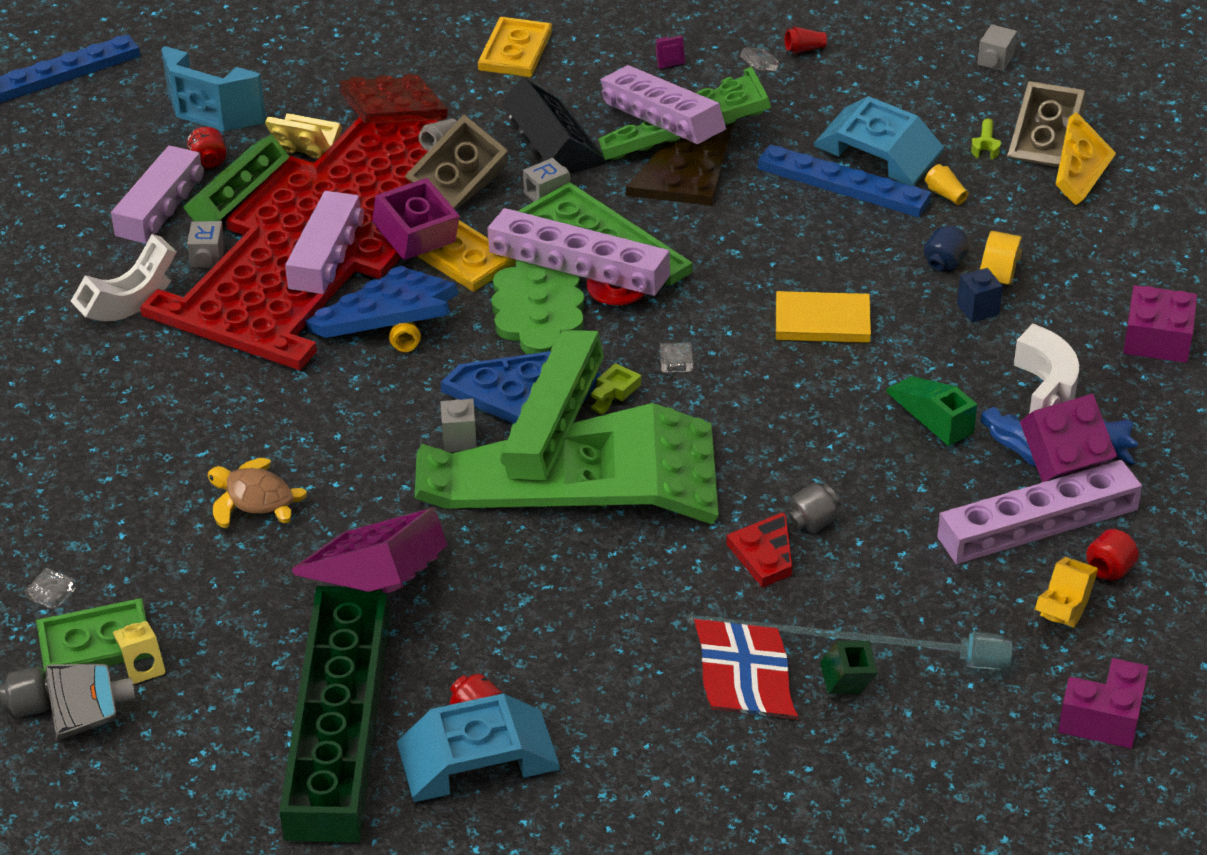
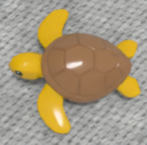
[207,458,307,528]

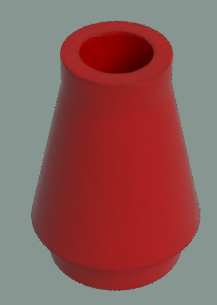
[784,26,827,54]

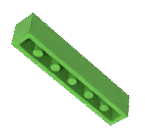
[500,330,604,480]

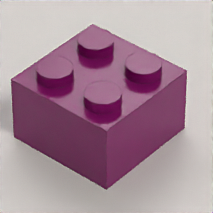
[372,178,460,260]
[1123,285,1197,363]
[1020,394,1117,482]

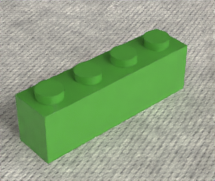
[183,134,289,221]

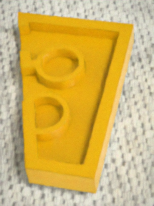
[1056,112,1116,205]

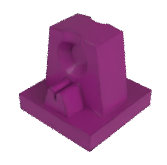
[655,36,685,69]

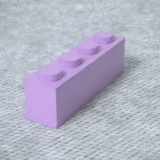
[111,145,204,244]
[285,191,364,294]

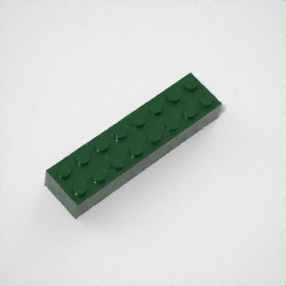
[279,586,390,842]

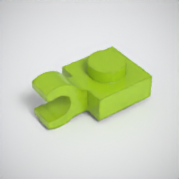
[591,363,642,415]

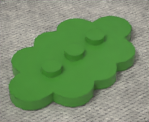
[491,260,584,354]

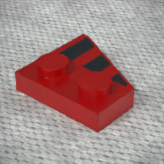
[726,512,792,588]

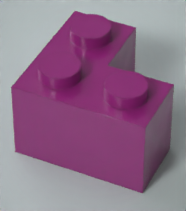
[1058,658,1149,749]

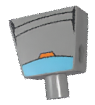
[45,664,135,740]

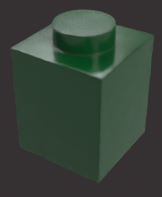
[820,641,878,694]

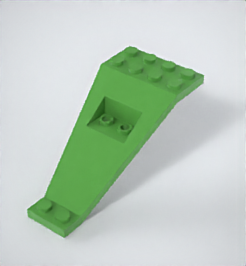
[415,403,718,524]

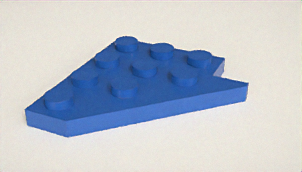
[305,266,459,338]
[441,351,602,424]

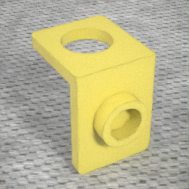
[113,621,165,684]

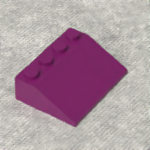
[292,507,448,593]

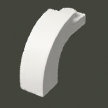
[71,234,177,321]
[1014,323,1079,414]

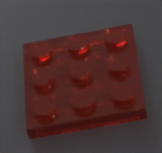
[339,74,448,124]

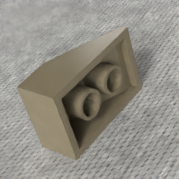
[1007,81,1087,167]
[405,115,508,210]

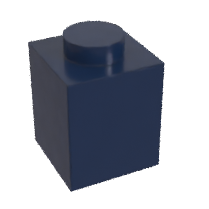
[957,268,1003,322]

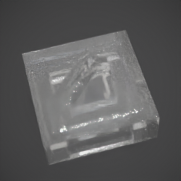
[740,47,779,71]
[660,342,693,373]
[25,568,76,610]

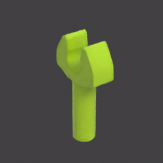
[971,118,1001,160]

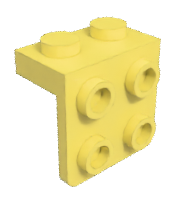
[265,113,342,159]

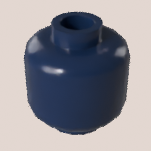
[923,226,969,271]

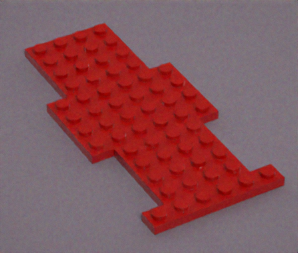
[140,102,439,370]

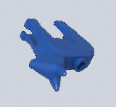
[980,407,1138,466]

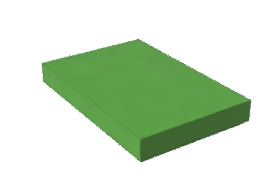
[36,598,153,671]

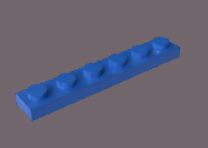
[0,34,140,103]
[758,144,931,217]

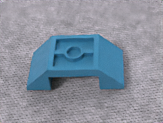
[161,46,266,131]
[814,96,944,186]
[397,693,560,802]

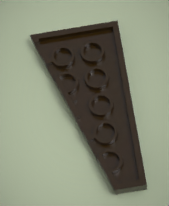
[625,121,736,206]

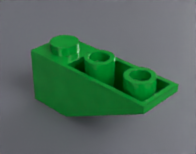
[886,376,978,446]

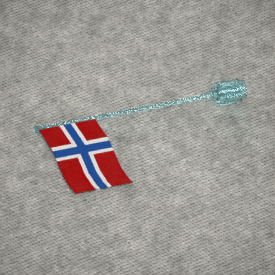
[687,611,1013,720]

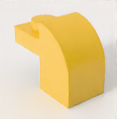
[980,231,1022,285]
[1035,557,1098,628]

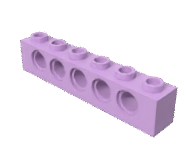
[600,65,726,144]
[487,208,670,296]
[937,460,1142,564]

